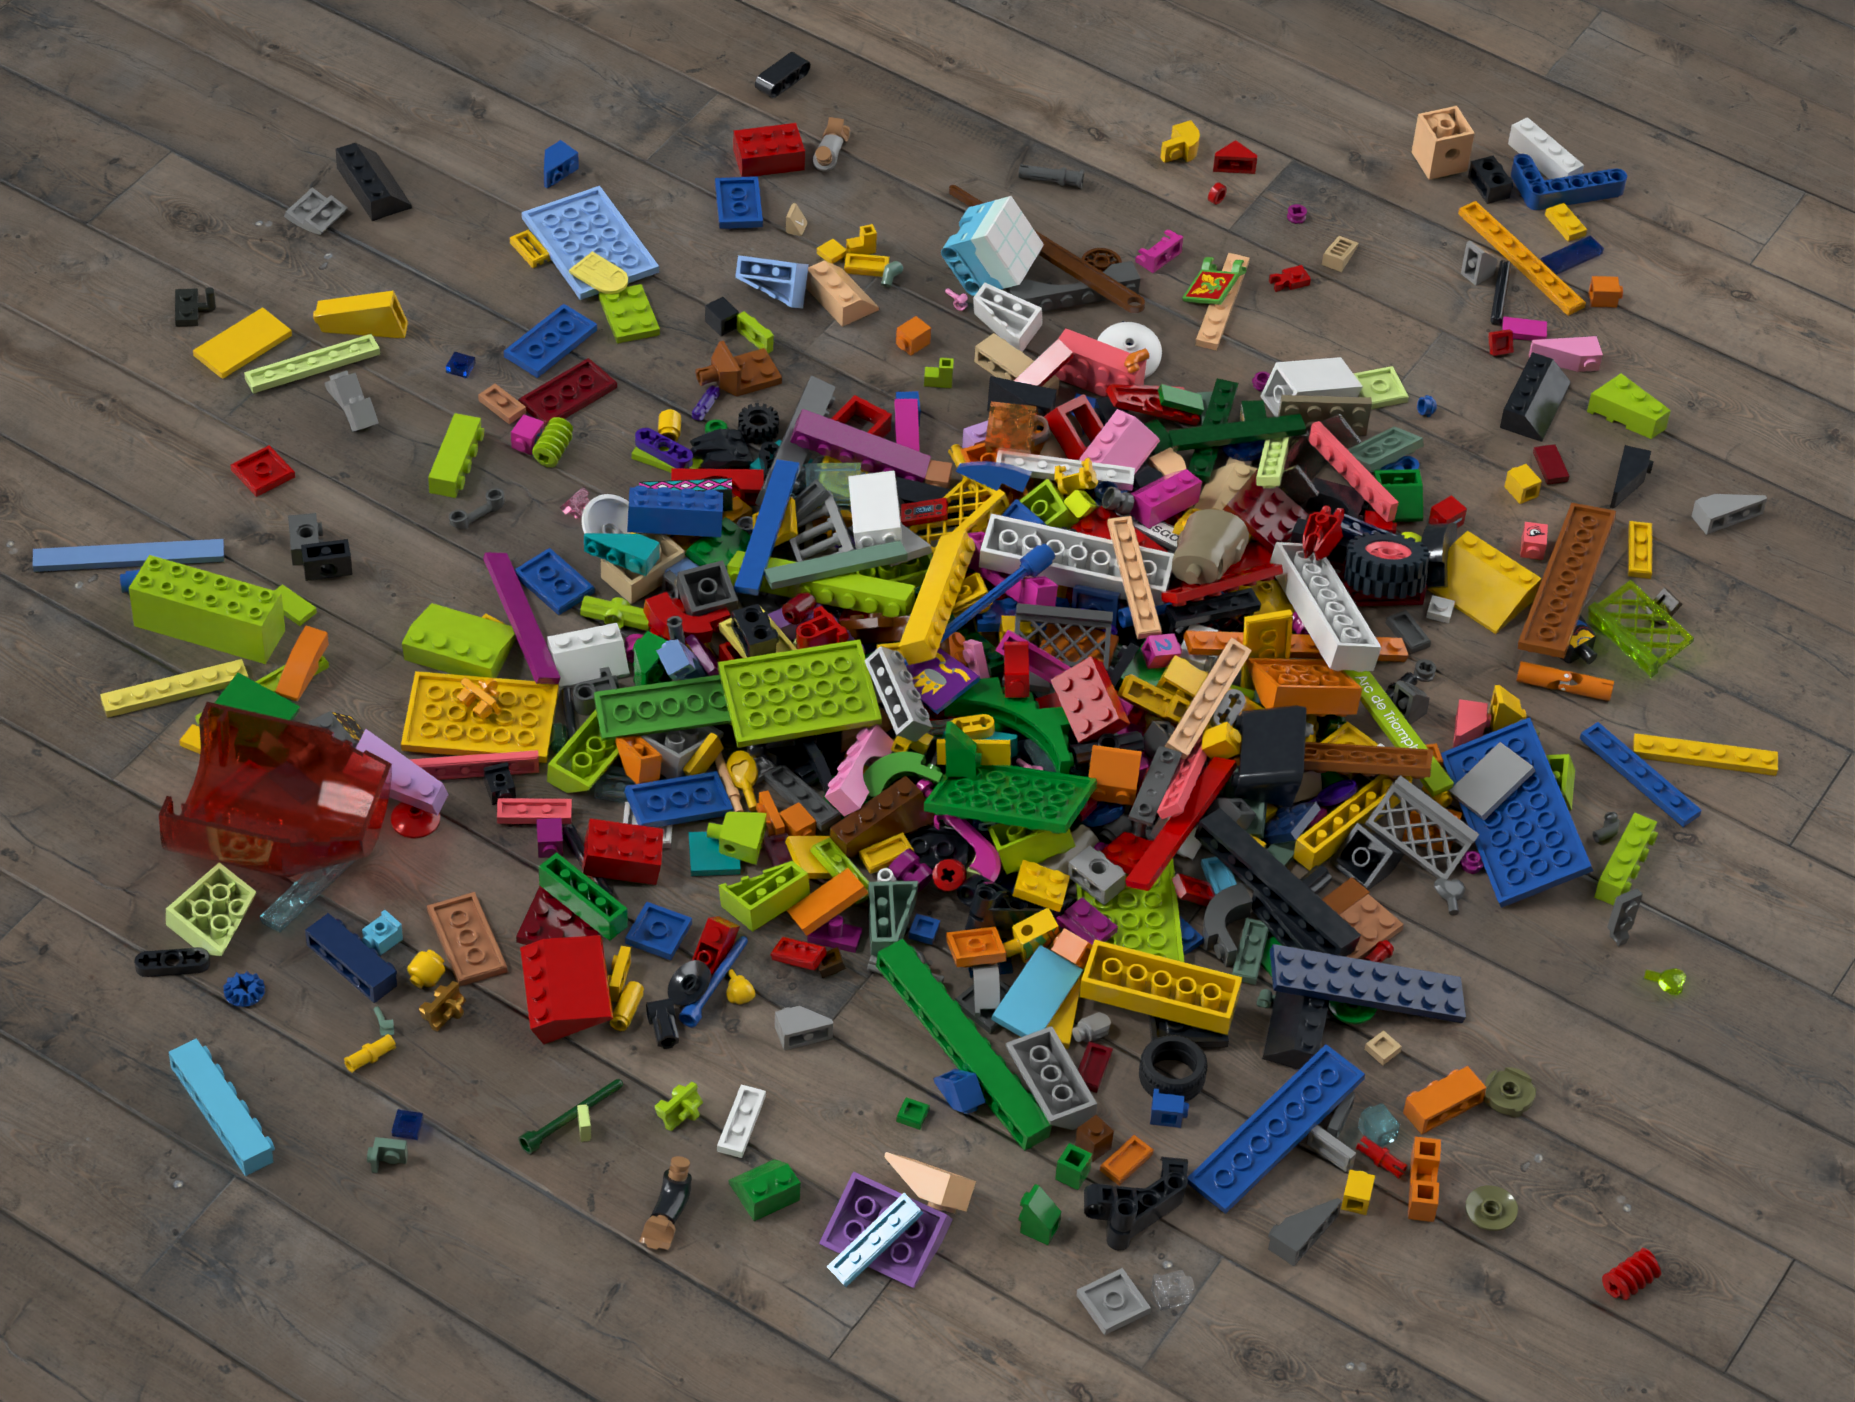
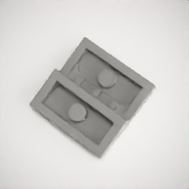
[284,187,348,235]

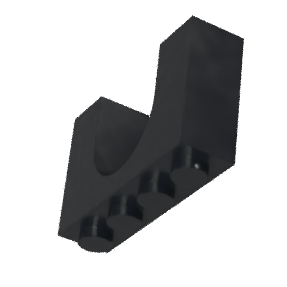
[1290,477,1369,564]

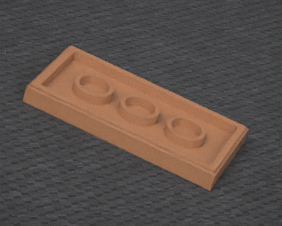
[427,892,508,986]

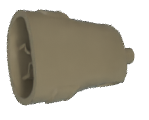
[1172,509,1249,584]

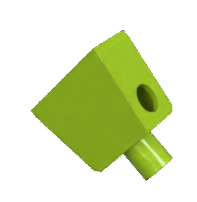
[707,812,767,865]

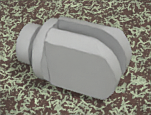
[1072,1012,1111,1043]

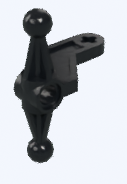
[747,734,833,806]

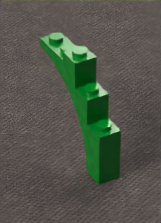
[943,677,1074,774]

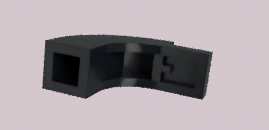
[1421,522,1457,589]

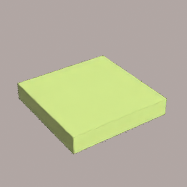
[1353,366,1409,409]

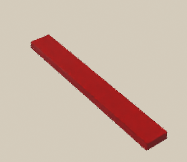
[1125,756,1237,891]

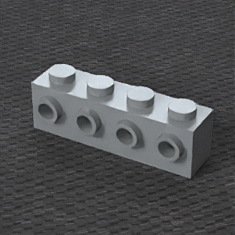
[864,646,932,742]

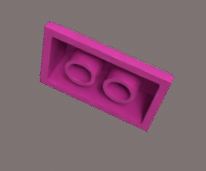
[1129,469,1202,529]

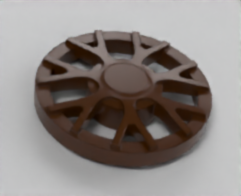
[1082,248,1122,272]

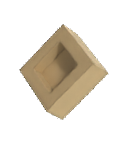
[1365,1030,1402,1065]

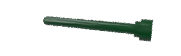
[518,1079,623,1154]

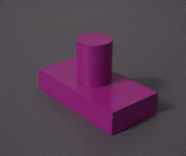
[807,915,862,953]

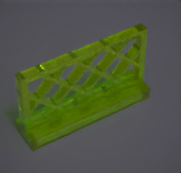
[1588,580,1694,678]

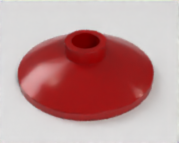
[391,802,440,839]

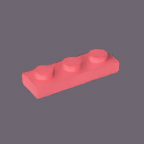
[497,798,572,824]

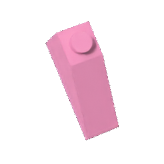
[1529,336,1603,372]

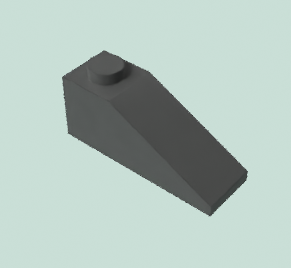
[1268,1198,1342,1266]

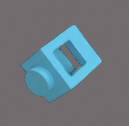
[362,910,403,956]

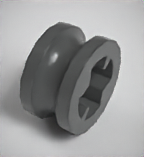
[1414,659,1436,682]

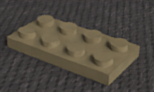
[1278,395,1372,436]

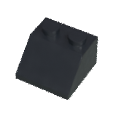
[1330,823,1405,890]

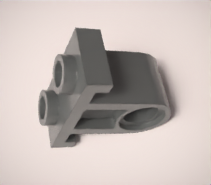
[573,667,619,715]

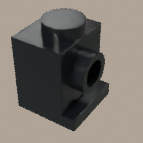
[484,762,516,805]

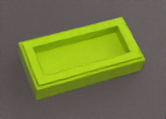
[274,584,317,626]

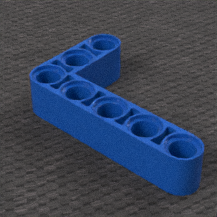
[1511,154,1627,210]

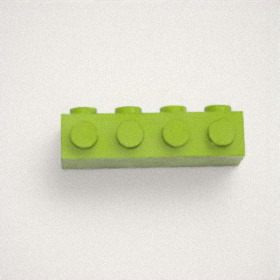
[1594,812,1658,906]

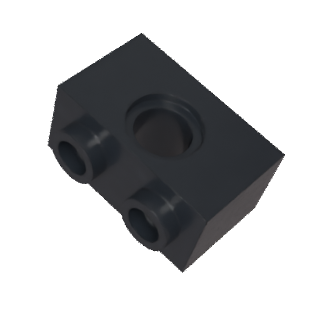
[301,539,353,581]

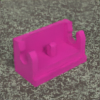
[1135,230,1183,273]

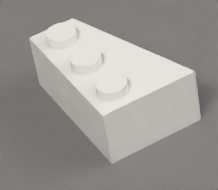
[973,283,1042,352]

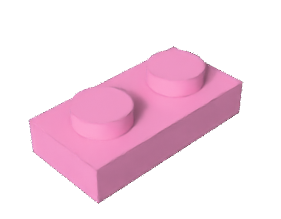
[963,639,990,679]

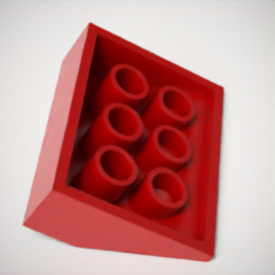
[520,935,613,1045]

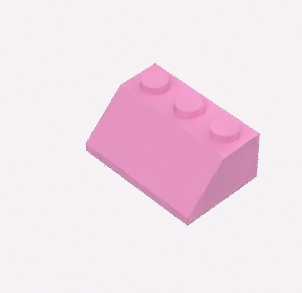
[1079,409,1160,490]

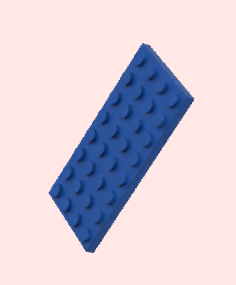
[1441,717,1593,908]

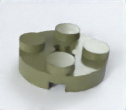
[1484,1067,1536,1118]

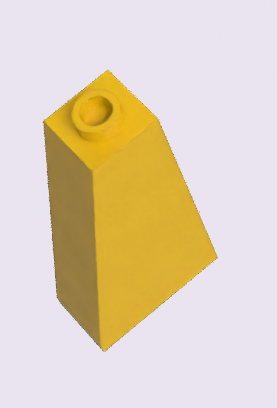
[313,290,408,338]

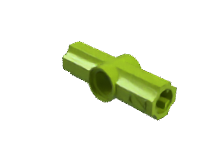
[580,596,651,631]

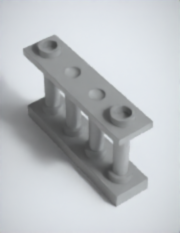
[790,490,855,562]

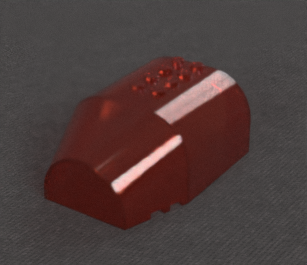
[159,702,392,878]

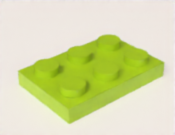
[599,284,660,344]

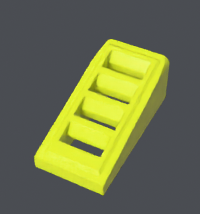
[1064,490,1099,518]

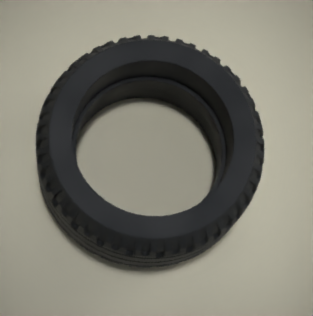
[1139,1035,1208,1102]

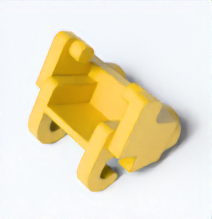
[1055,458,1098,495]

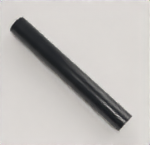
[561,687,577,741]

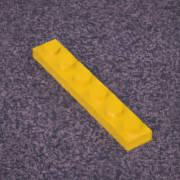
[1633,733,1778,776]

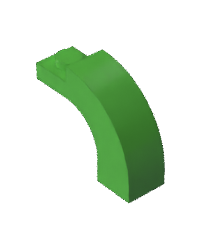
[863,752,944,800]

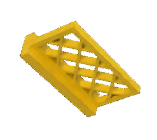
[909,477,1010,555]

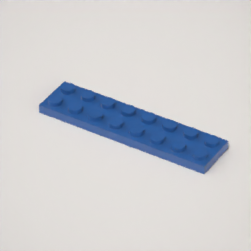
[1187,1045,1365,1214]

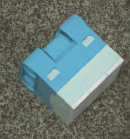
[941,196,1044,296]

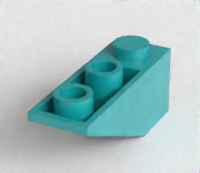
[584,533,660,576]

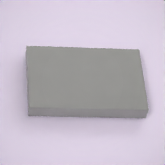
[1449,742,1535,820]

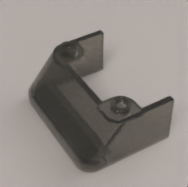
[1277,414,1361,505]

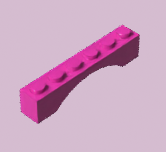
[968,531,1058,607]
[995,630,1134,717]

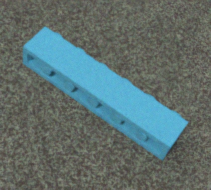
[169,1038,275,1176]

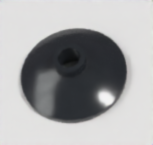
[668,960,711,1007]

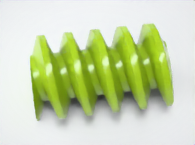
[532,417,573,468]

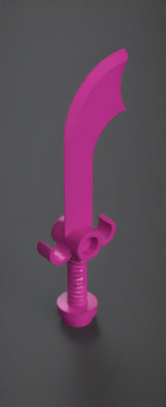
[916,779,1001,882]

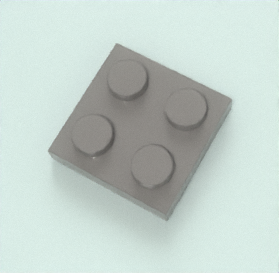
[1076,1268,1151,1335]

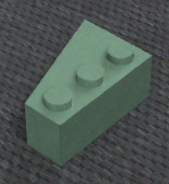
[867,881,919,957]

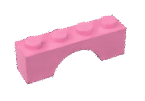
[824,724,894,816]

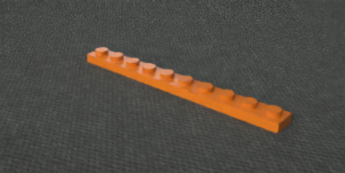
[1183,631,1409,662]

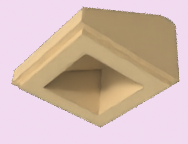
[786,203,807,236]

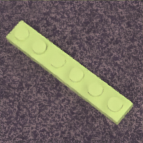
[244,334,380,393]
[1256,437,1291,488]

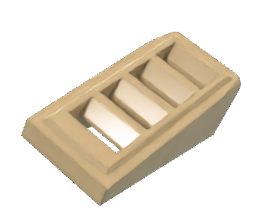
[1322,236,1359,272]

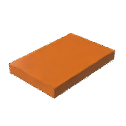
[787,868,868,936]

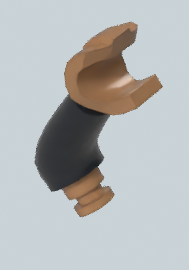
[639,1156,692,1250]

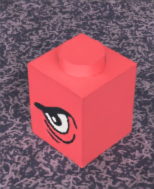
[1520,522,1548,560]

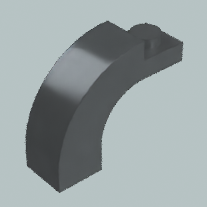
[1202,883,1253,967]

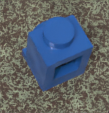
[1150,1089,1189,1128]

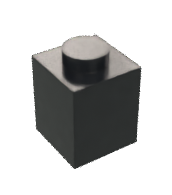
[705,297,739,336]

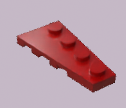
[1106,384,1200,425]

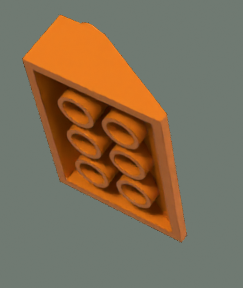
[1246,658,1363,717]

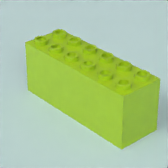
[129,555,285,664]

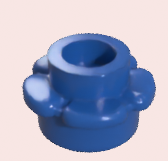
[1417,395,1437,417]

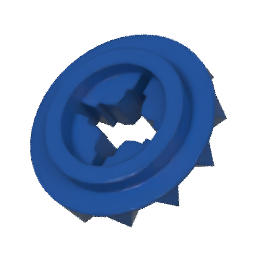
[223,971,265,1007]

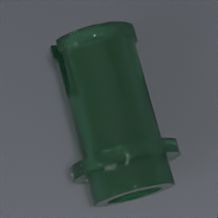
[550,723,568,754]

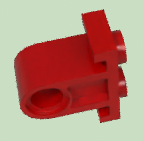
[796,606,849,649]

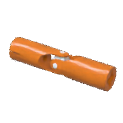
[1516,661,1614,701]

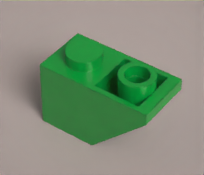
[1018,1184,1062,1245]

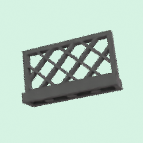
[1014,603,1113,671]

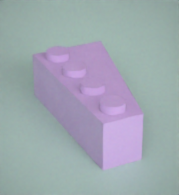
[344,729,448,816]

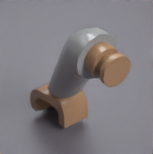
[813,117,850,172]

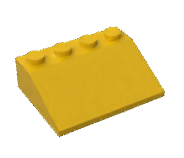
[1427,531,1542,634]

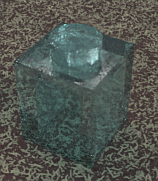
[1358,1103,1400,1147]

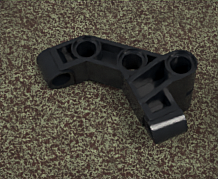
[957,874,1077,930]
[1084,1156,1188,1251]

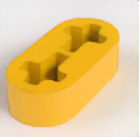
[950,714,995,740]

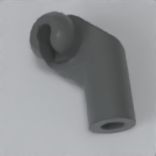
[1592,812,1620,843]

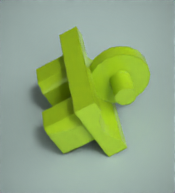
[655,1081,703,1131]

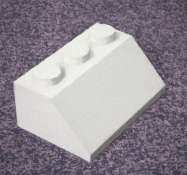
[547,623,629,690]

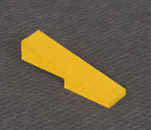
[1117,674,1212,731]

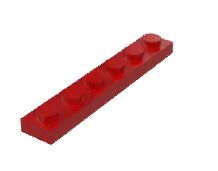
[1161,563,1283,606]

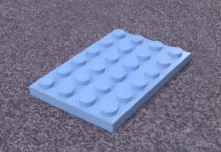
[522,186,659,300]

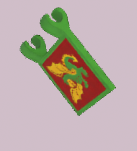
[1182,257,1247,305]

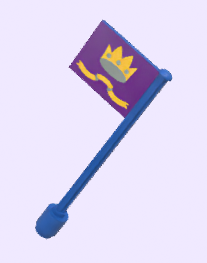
[904,544,1055,714]

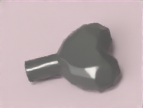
[1434,878,1465,915]

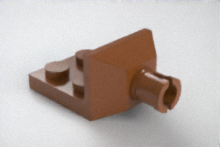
[695,340,782,397]

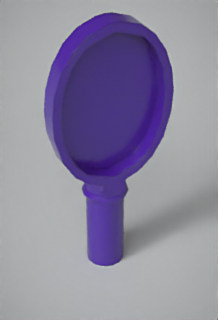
[1305,779,1358,807]

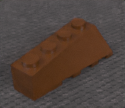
[830,776,934,859]

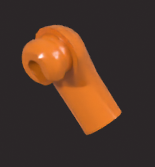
[1124,348,1150,374]

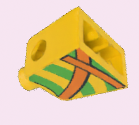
[1003,908,1059,964]

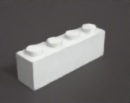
[1508,117,1584,179]

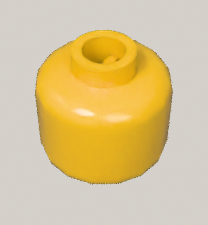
[407,950,445,989]

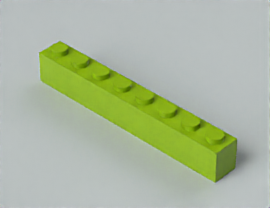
[727,551,915,617]

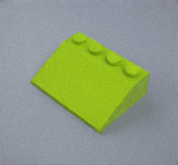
[402,603,517,678]

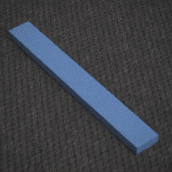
[33,539,224,572]

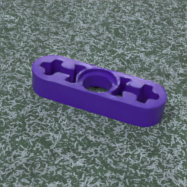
[635,428,693,469]

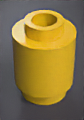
[658,409,681,442]

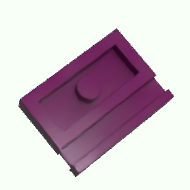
[1056,898,1118,945]

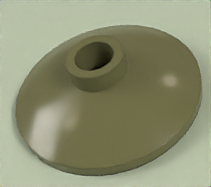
[1465,1185,1518,1231]

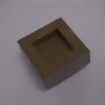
[818,947,846,978]

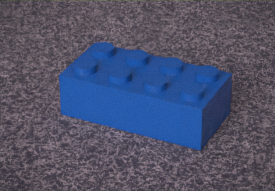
[627,486,723,537]

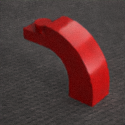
[643,592,731,645]

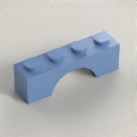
[656,639,709,681]

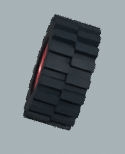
[1344,532,1430,599]

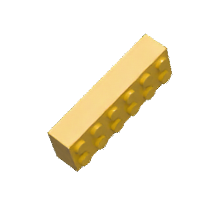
[1080,940,1242,1035]

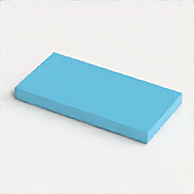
[991,945,1083,1037]

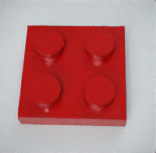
[1101,832,1153,874]

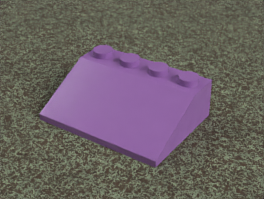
[819,1171,953,1288]

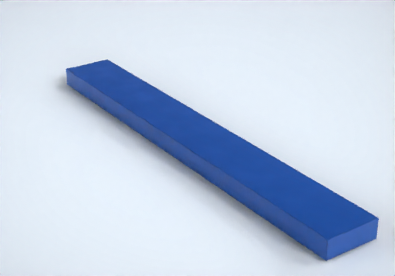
[734,459,799,596]

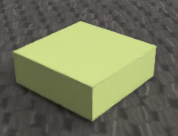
[577,1104,591,1142]

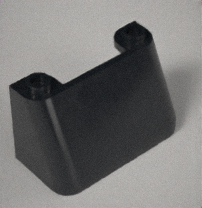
[1231,705,1306,808]

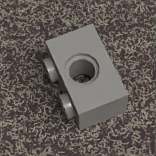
[1068,845,1125,905]

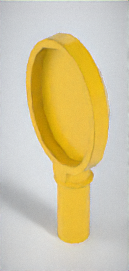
[726,751,758,812]

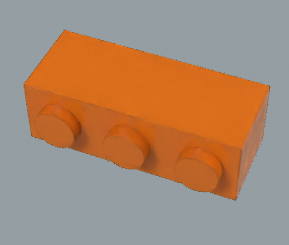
[1403,1066,1486,1135]

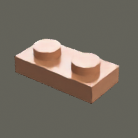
[478,384,526,424]

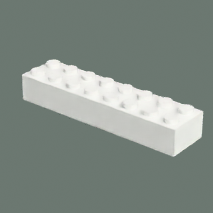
[979,514,1174,606]
[1270,542,1381,672]

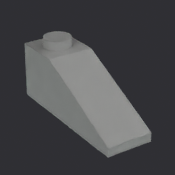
[1691,494,1767,535]

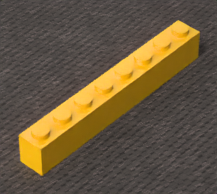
[899,530,975,665]

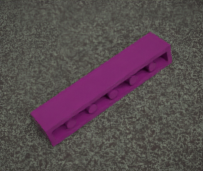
[790,409,931,483]

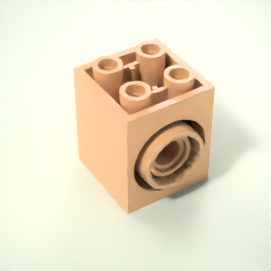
[1412,106,1475,180]

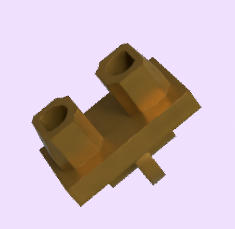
[419,981,466,1031]

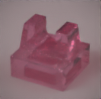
[560,487,590,520]

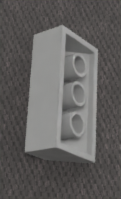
[1005,1026,1097,1130]

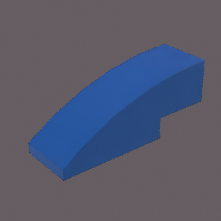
[956,461,1032,493]

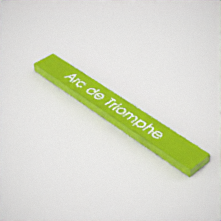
[1343,670,1454,797]

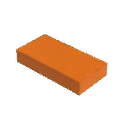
[1099,1135,1154,1186]

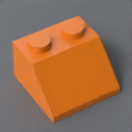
[1088,745,1142,805]

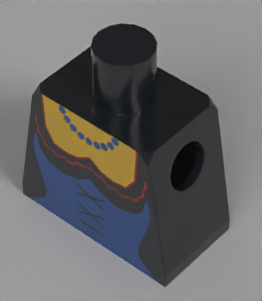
[1558,615,1597,664]

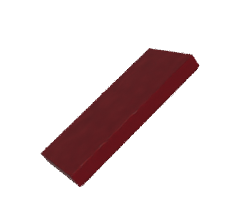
[518,358,617,427]

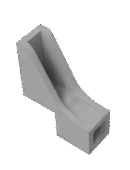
[324,370,379,432]

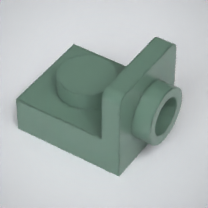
[367,1137,408,1173]

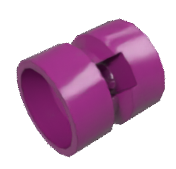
[888,848,933,892]

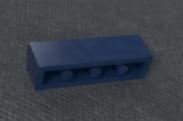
[305,913,397,1003]

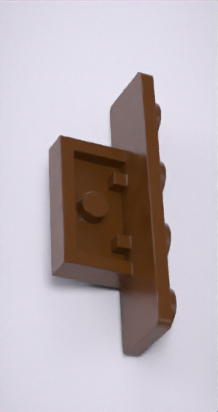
[839,613,910,644]

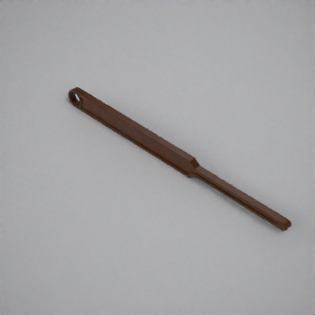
[949,185,1145,313]

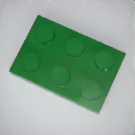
[685,517,751,570]

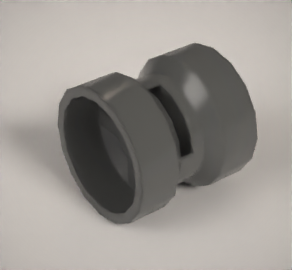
[1102,487,1134,516]

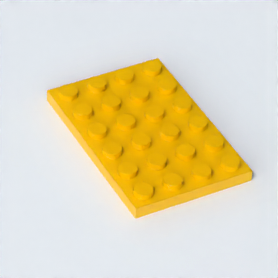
[401,671,559,763]

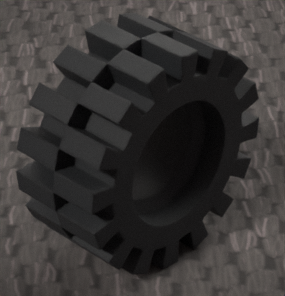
[738,403,779,445]

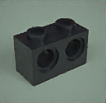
[1468,155,1513,204]
[731,604,779,657]

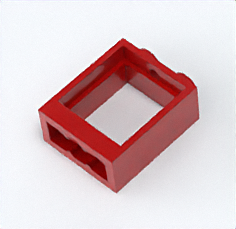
[1044,394,1104,460]
[831,395,892,438]

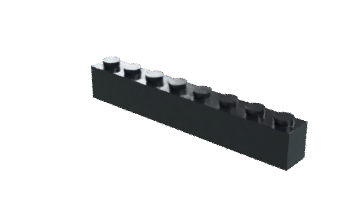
[1194,808,1361,957]

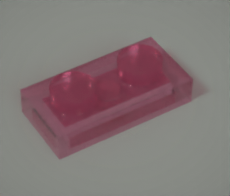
[763,832,793,867]

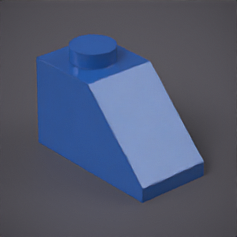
[933,1069,985,1114]

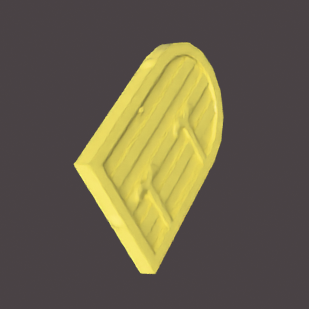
[569,251,628,294]

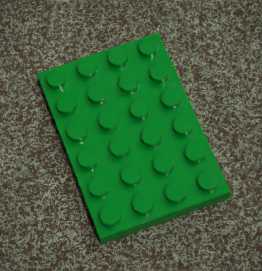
[924,765,1097,834]

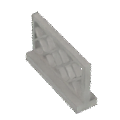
[1365,775,1479,879]

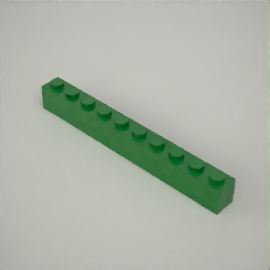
[876,939,1052,1151]

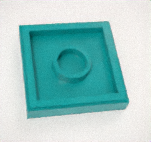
[689,831,741,876]

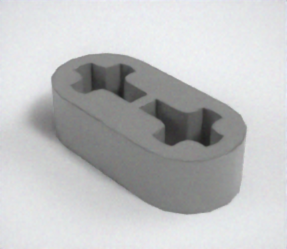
[1210,689,1245,727]

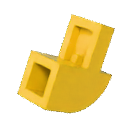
[1160,120,1200,163]

